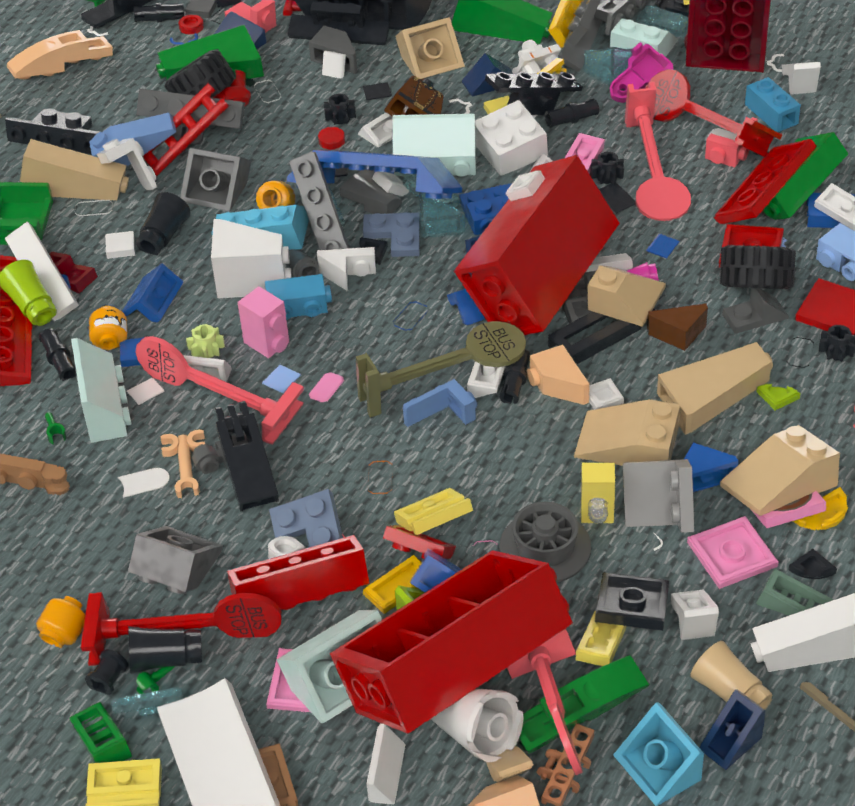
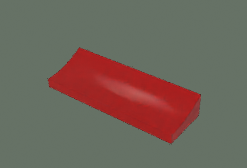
[0,255,32,386]

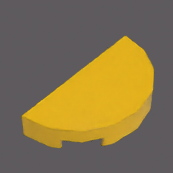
[792,487,848,530]

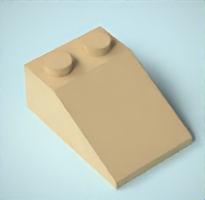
[574,400,680,466]
[720,425,840,516]

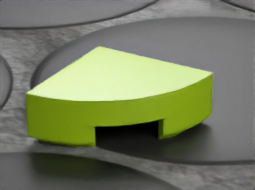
[756,384,801,411]

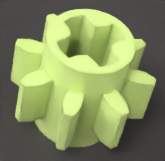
[186,324,225,358]

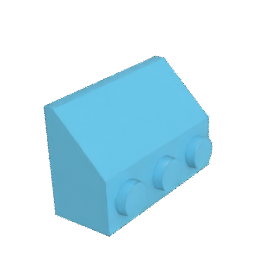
[211,205,309,250]

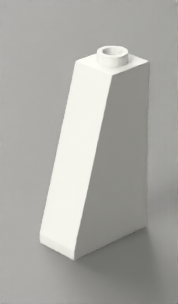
[750,593,855,672]

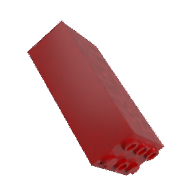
[454,155,620,335]
[330,550,573,734]

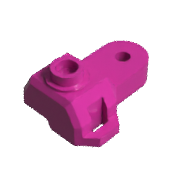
[610,42,673,103]

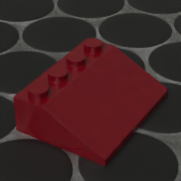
[686,0,771,73]

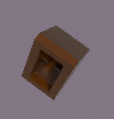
[647,303,708,351]

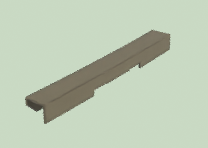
[800,682,855,732]

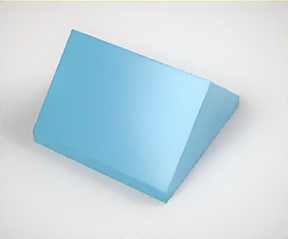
[613,702,704,806]

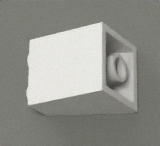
[211,219,292,298]

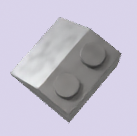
[128,526,223,594]

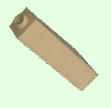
[20,139,129,200]
[657,342,773,434]

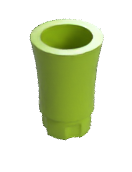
[0,259,57,326]

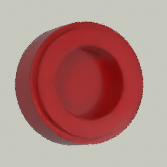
[178,15,204,35]
[318,127,345,150]

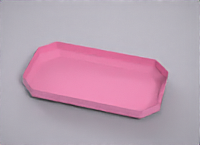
[309,372,344,402]

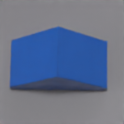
[684,443,738,492]

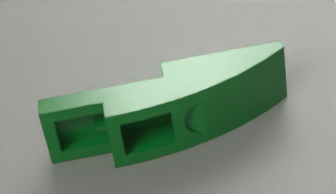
[519,655,649,754]

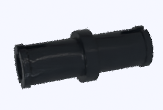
[133,3,184,23]
[544,98,599,128]
[39,328,77,381]
[499,349,531,404]

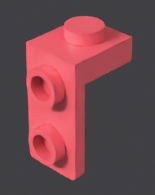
[225,0,277,33]
[705,117,758,167]

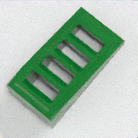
[69,702,132,763]

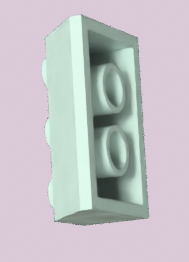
[392,114,476,178]
[71,338,132,443]
[277,610,382,723]

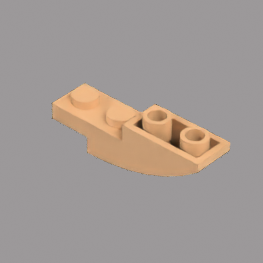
[7,30,113,80]

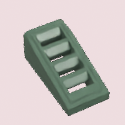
[756,568,833,616]

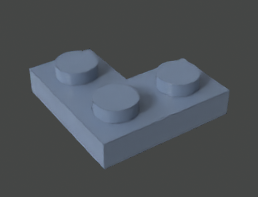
[363,212,420,257]
[269,489,343,547]

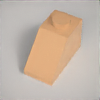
[527,345,590,405]

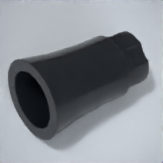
[136,192,191,255]
[129,626,202,674]

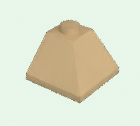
[395,17,465,79]
[588,265,666,327]

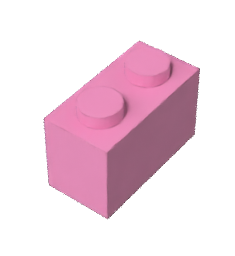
[238,286,289,358]

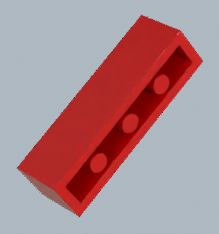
[227,535,370,610]

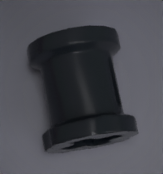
[85,649,129,695]

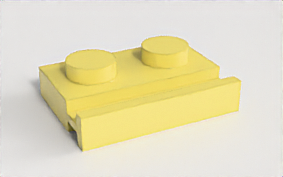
[394,488,473,535]
[85,758,162,806]

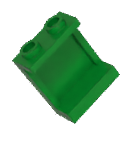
[0,182,53,245]

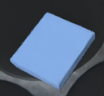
[262,365,301,393]

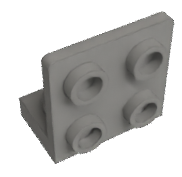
[623,459,694,533]

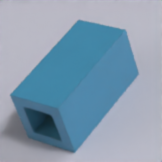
[745,77,801,132]
[265,274,332,320]

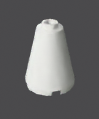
[431,689,524,762]

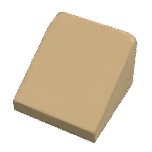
[486,746,533,782]

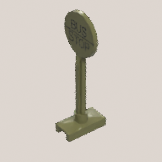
[356,321,526,418]

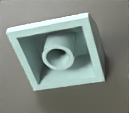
[610,18,678,60]

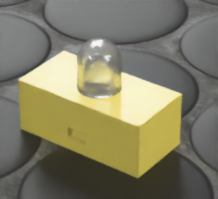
[581,463,615,524]

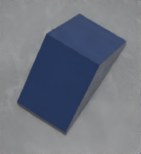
[462,53,513,97]
[699,689,766,770]

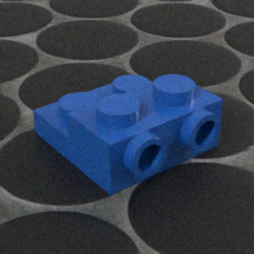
[459,183,512,235]

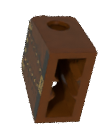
[384,76,444,117]

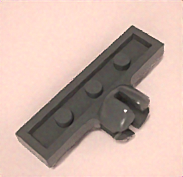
[136,88,245,145]

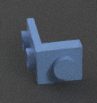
[403,379,477,427]

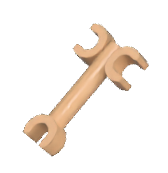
[160,429,205,498]

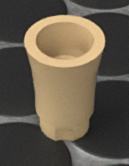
[691,641,772,710]

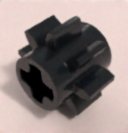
[324,93,356,125]
[591,151,624,184]
[819,325,855,362]

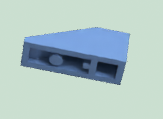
[89,113,176,167]

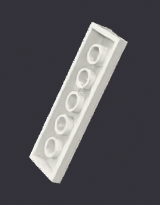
[156,678,281,806]

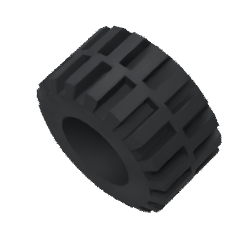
[164,49,236,98]
[719,245,796,289]

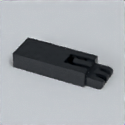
[548,308,655,365]
[215,401,279,511]

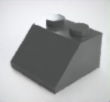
[180,148,251,211]

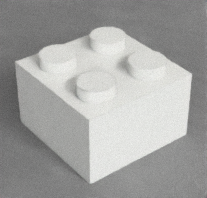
[475,100,548,176]

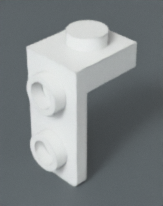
[97,138,157,190]

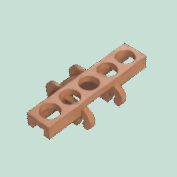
[537,724,595,806]

